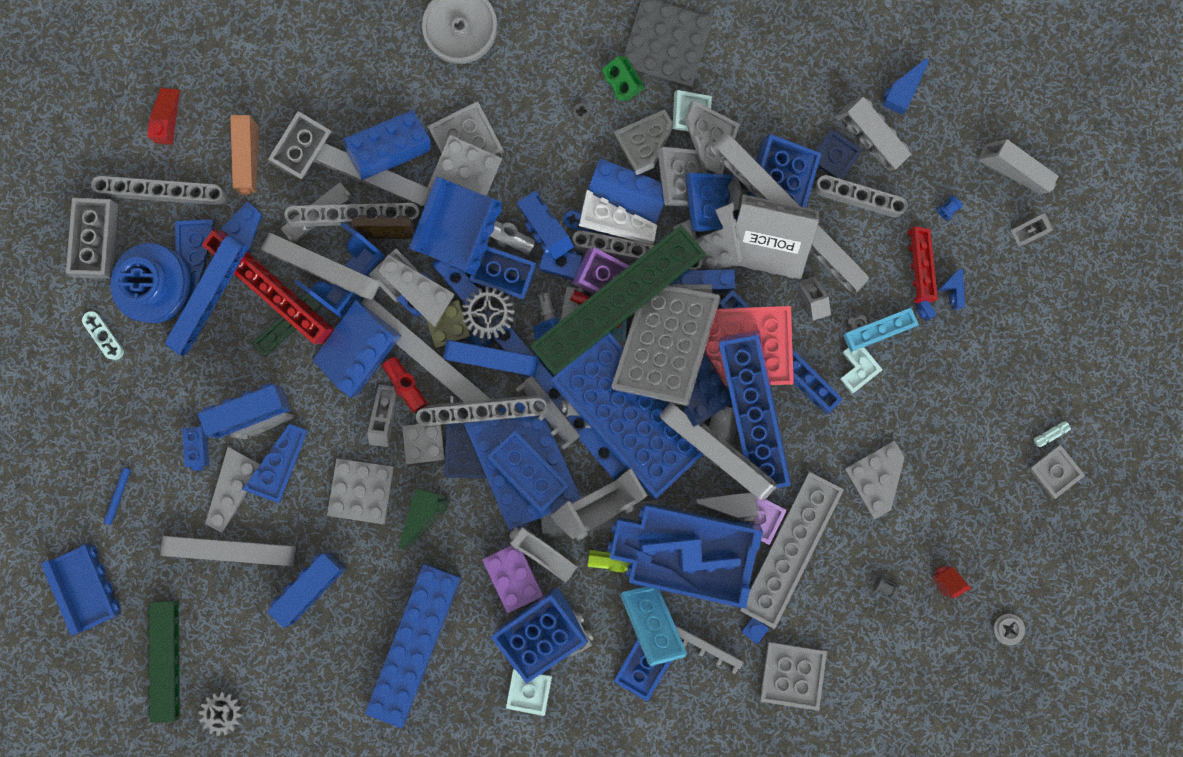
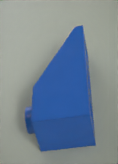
[882,58,929,115]

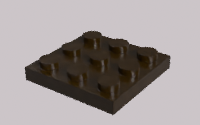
[352,215,416,240]

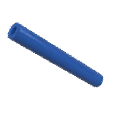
[103,467,131,525]

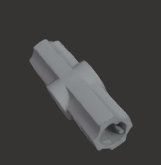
[490,221,535,255]

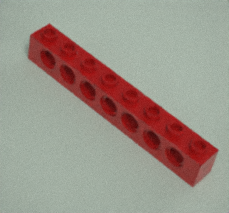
[202,230,334,344]

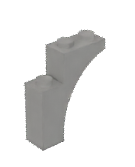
[509,525,577,583]

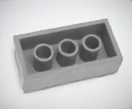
[66,198,119,279]

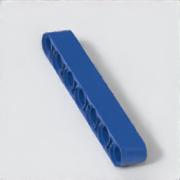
[165,234,247,356]

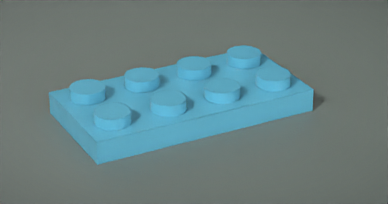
[620,587,687,666]

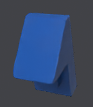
[937,269,965,310]

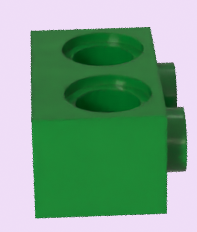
[601,56,645,101]

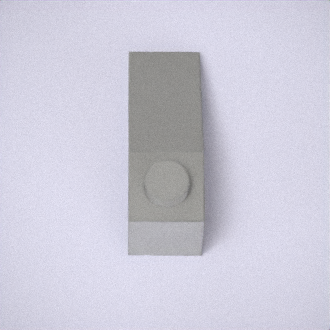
[367,385,397,447]
[696,493,759,523]

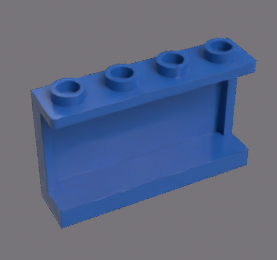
[41,543,121,636]

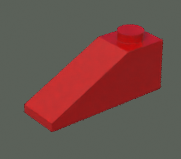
[147,88,180,145]

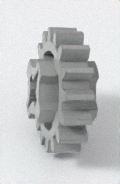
[199,691,244,736]

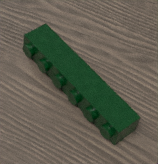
[147,600,180,723]

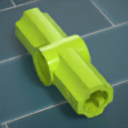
[588,550,633,572]

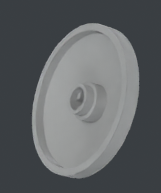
[422,0,498,64]

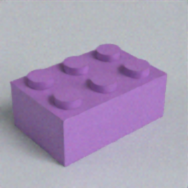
[572,247,629,295]
[482,545,544,613]

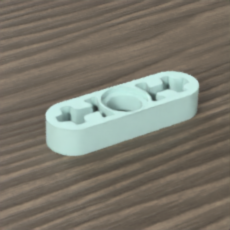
[82,312,124,360]

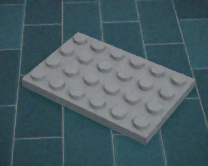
[611,286,720,406]

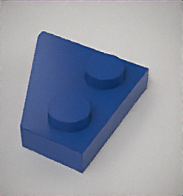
[221,201,263,253]

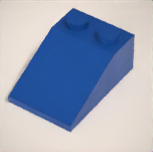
[614,638,671,702]

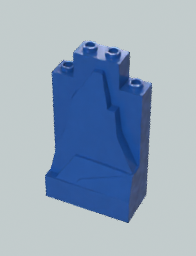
[607,503,763,609]

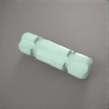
[1034,421,1071,447]

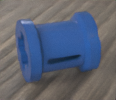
[937,195,963,221]

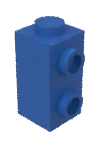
[182,427,209,471]

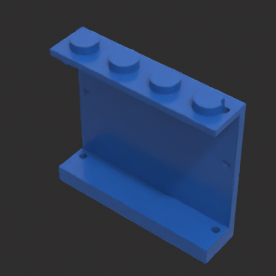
[409,176,502,275]

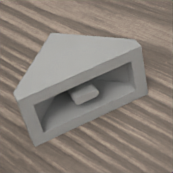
[1011,213,1053,247]

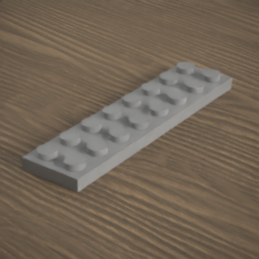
[739,472,844,629]

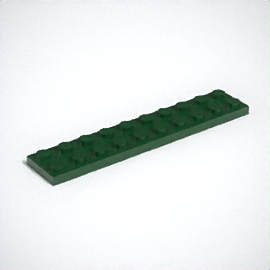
[530,225,706,376]

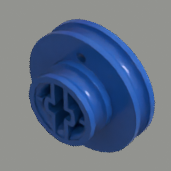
[111,243,191,323]

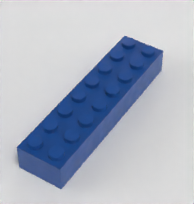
[719,330,791,488]
[365,563,462,728]

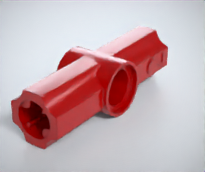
[382,357,428,413]

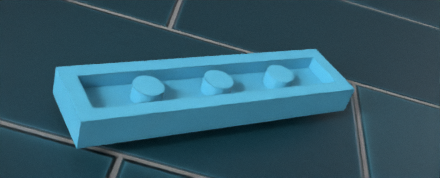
[843,308,919,352]

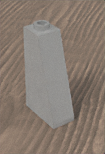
[978,139,1059,194]

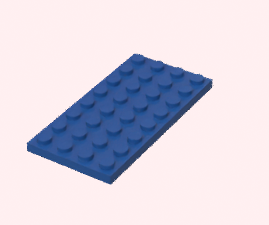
[550,333,703,499]

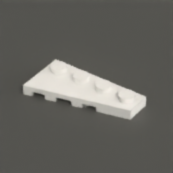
[579,190,657,245]

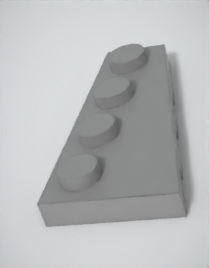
[205,447,260,533]

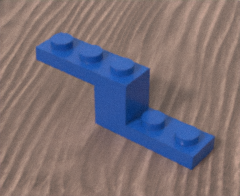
[639,534,741,574]

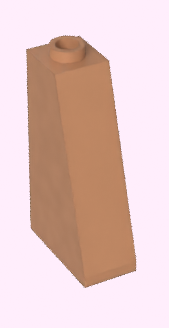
[230,115,259,195]

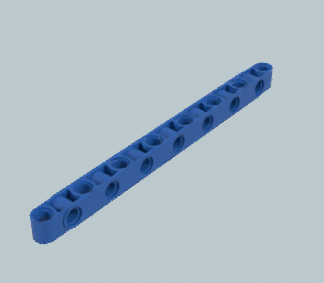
[432,259,628,480]

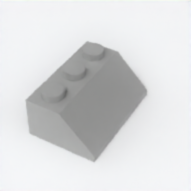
[268,111,332,180]

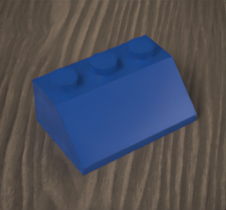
[469,246,538,300]

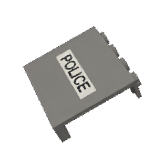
[732,195,819,279]

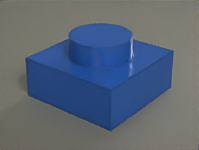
[916,301,937,321]
[741,617,769,644]

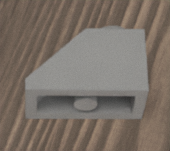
[797,276,831,320]

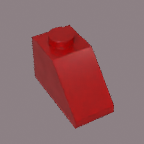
[932,565,971,598]

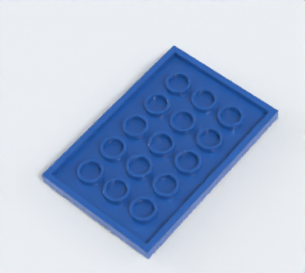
[464,402,581,531]

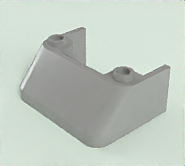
[551,469,647,541]

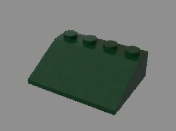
[398,488,449,549]

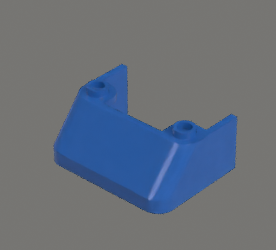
[295,222,386,318]

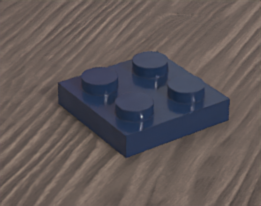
[816,129,862,179]

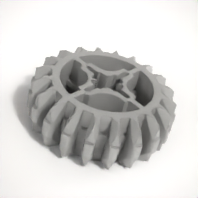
[462,287,515,339]

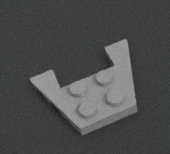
[673,202,742,270]

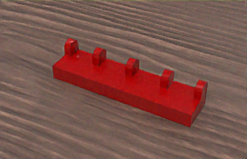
[907,226,938,303]

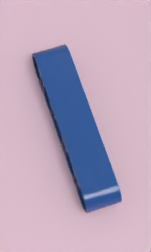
[443,340,538,376]

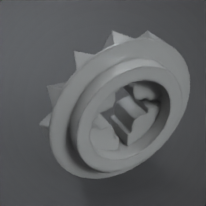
[992,614,1025,645]

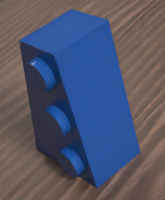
[517,190,574,260]

